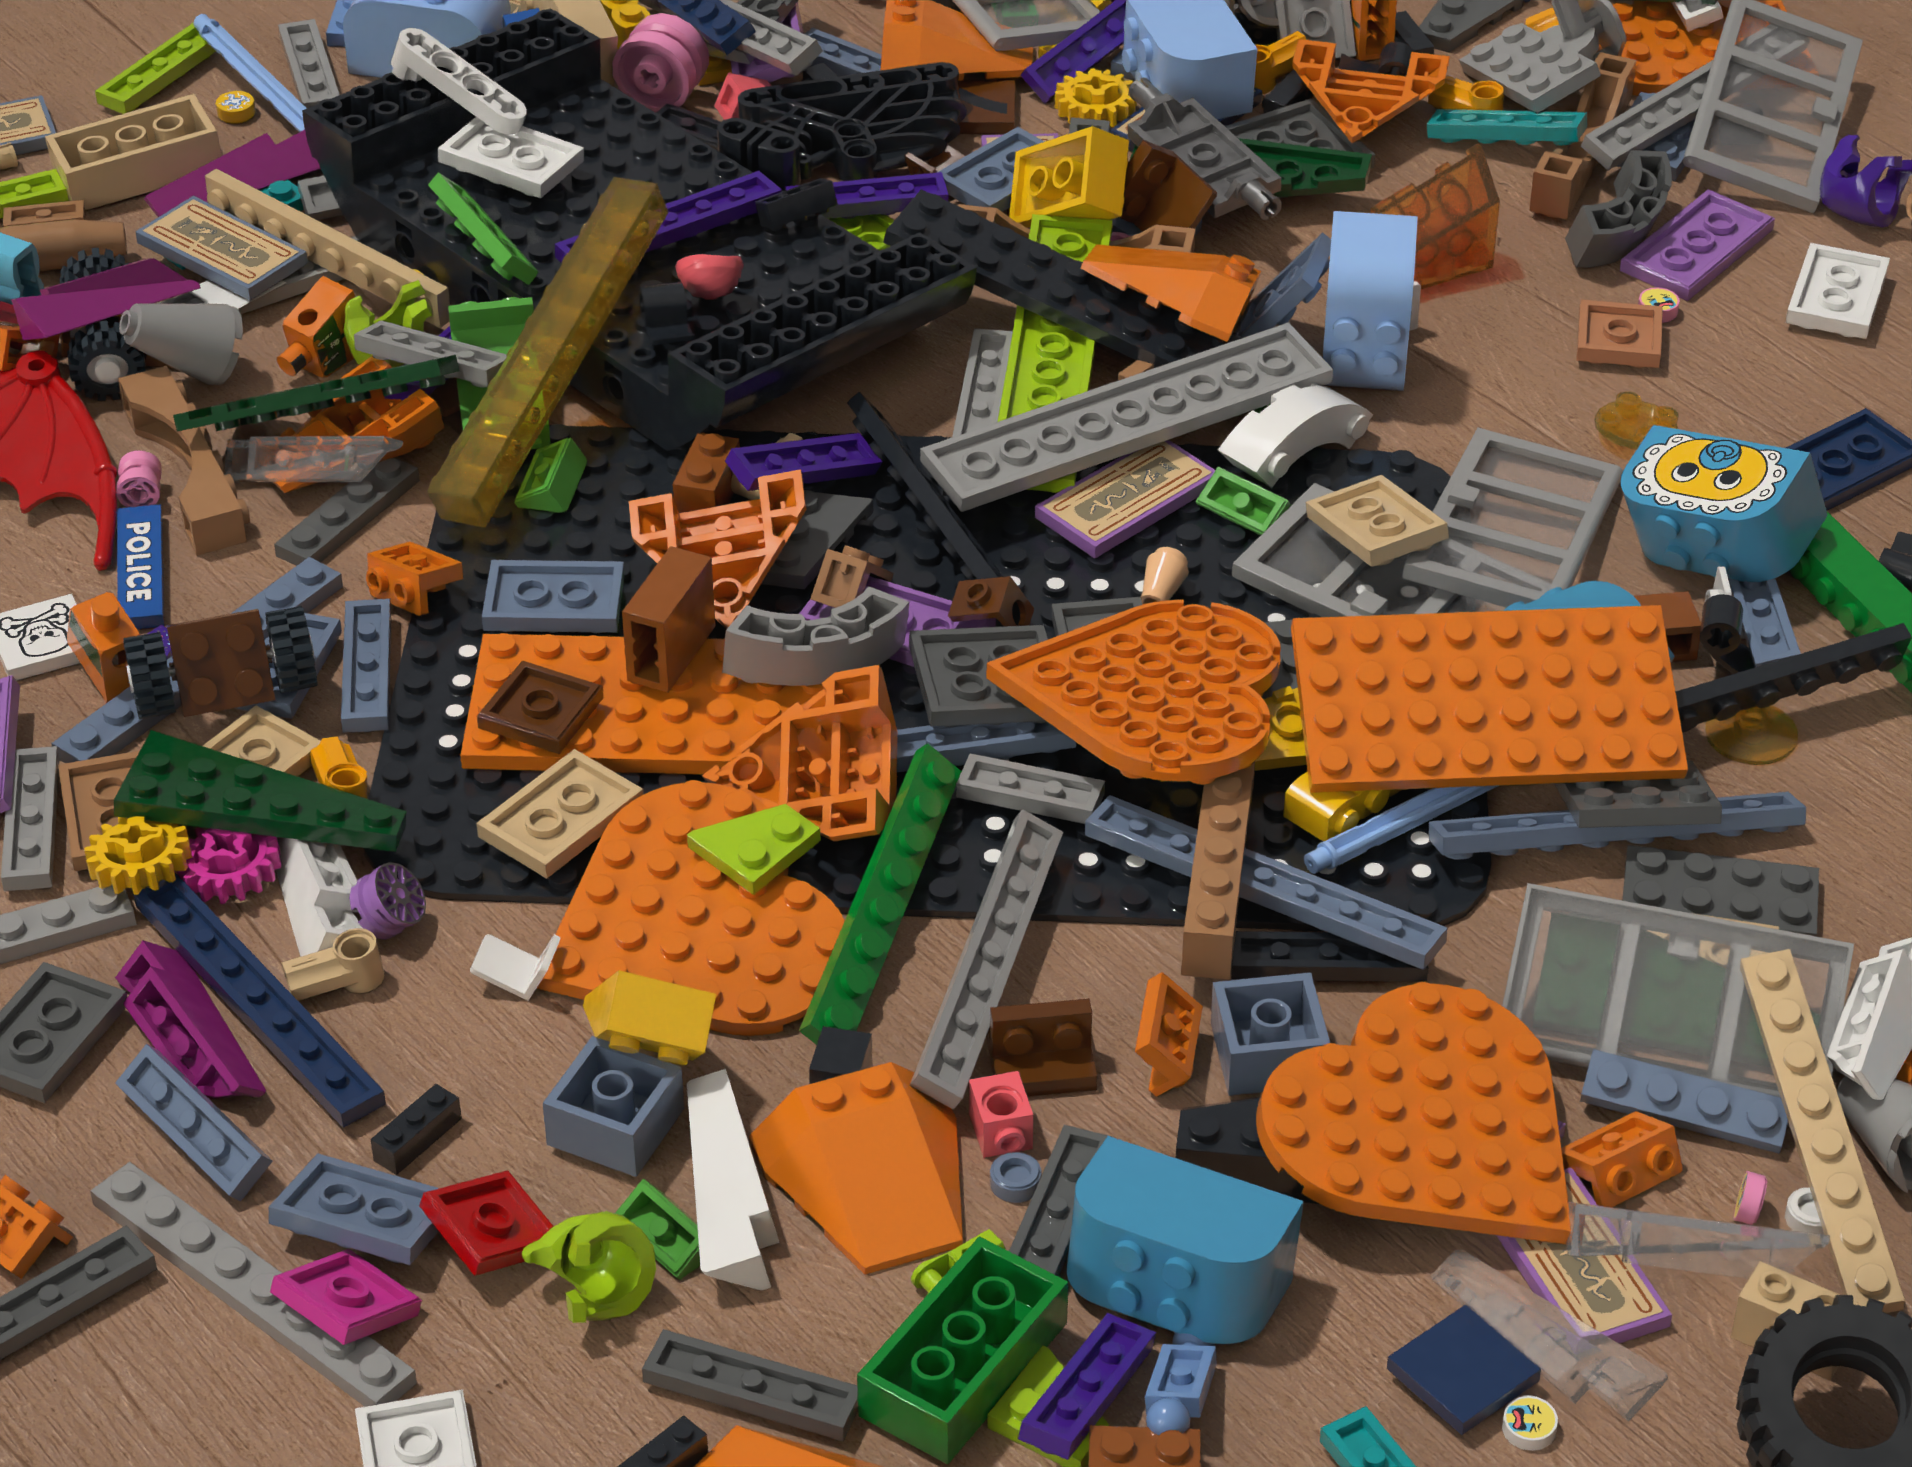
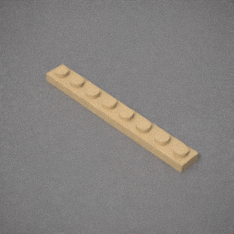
[205,169,450,328]
[1740,949,1905,1313]

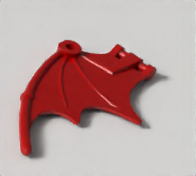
[0,350,118,571]

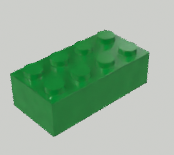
[857,1236,1068,1465]

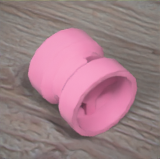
[117,451,162,508]

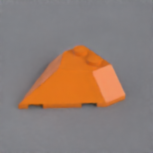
[1292,39,1450,144]
[629,469,807,629]
[702,665,898,841]

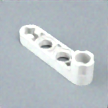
[391,28,527,134]

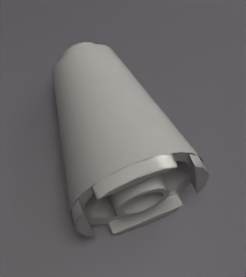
[119,304,243,385]
[1837,1076,1912,1193]

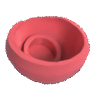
[675,254,744,300]

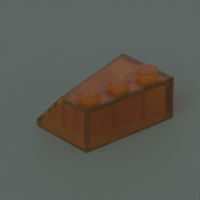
[1370,143,1500,290]

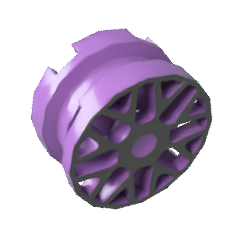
[349,862,426,940]

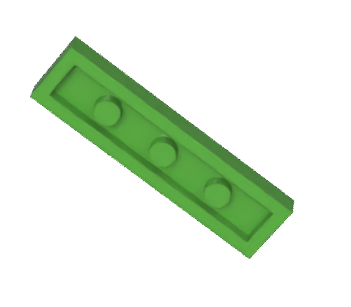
[428,173,539,285]

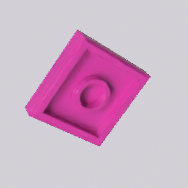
[270,1249,422,1345]

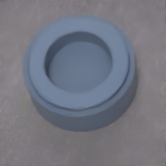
[990,1152,1041,1203]

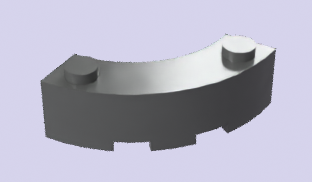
[1565,150,1672,268]

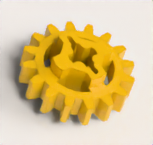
[1055,68,1137,127]
[84,816,192,895]

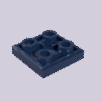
[1387,1304,1541,1435]

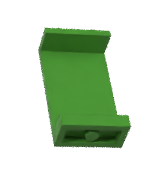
[448,297,550,456]

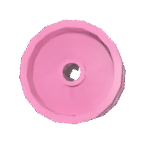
[612,13,709,112]

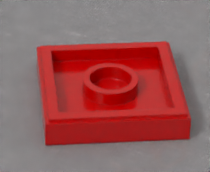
[419,1170,554,1276]

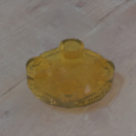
[1594,391,1679,449]

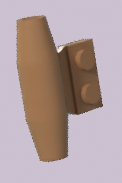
[0,200,127,272]

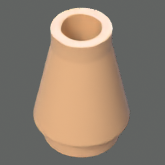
[1141,547,1189,605]

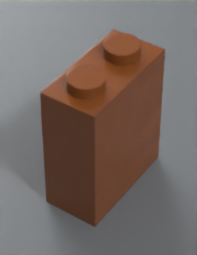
[622,546,715,693]

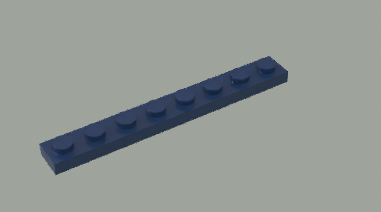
[134,873,386,1128]

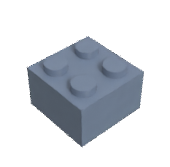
[1211,973,1330,1096]
[543,1036,685,1177]

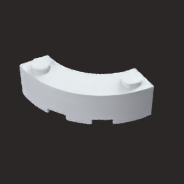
[1218,383,1373,488]

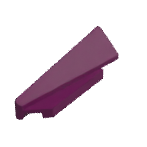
[144,130,321,217]
[11,258,201,340]
[115,940,266,1100]

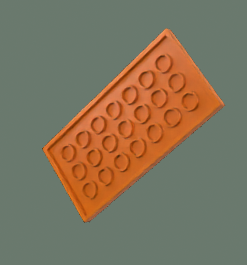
[1291,605,1688,793]
[460,633,824,774]

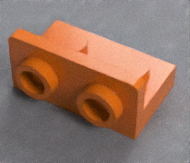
[366,541,463,616]
[1135,972,1203,1097]
[1561,1111,1683,1210]
[0,1175,73,1279]

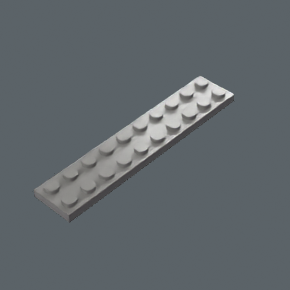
[920,322,1333,512]

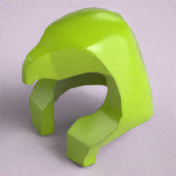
[344,280,432,368]
[522,1211,656,1323]

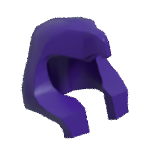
[1820,135,1912,228]

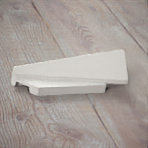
[276,837,363,957]
[1827,937,1912,1100]
[687,1069,780,1291]

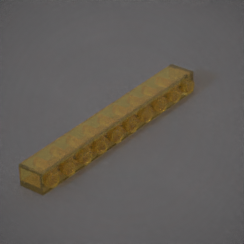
[427,177,669,528]

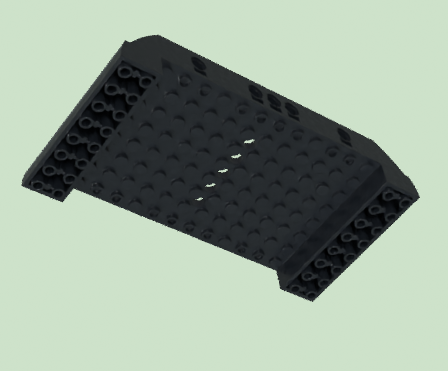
[302,8,977,451]

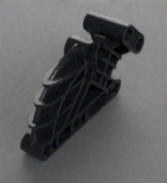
[717,62,967,191]

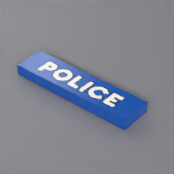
[117,504,165,629]

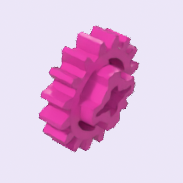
[177,827,282,904]

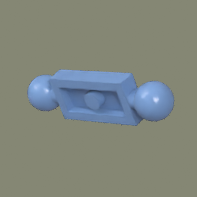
[1145,1332,1217,1435]

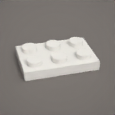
[438,117,584,198]
[1785,243,1890,339]

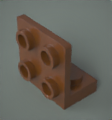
[1118,140,1217,232]

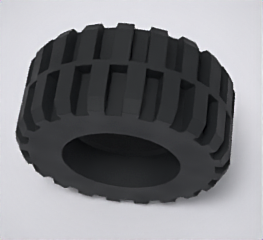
[1736,1295,1912,1467]

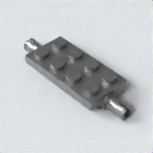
[1128,78,1282,220]

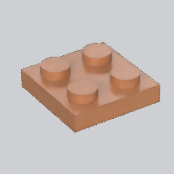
[1576,299,1663,368]

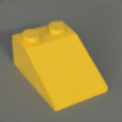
[1009,126,1129,228]
[583,970,716,1065]

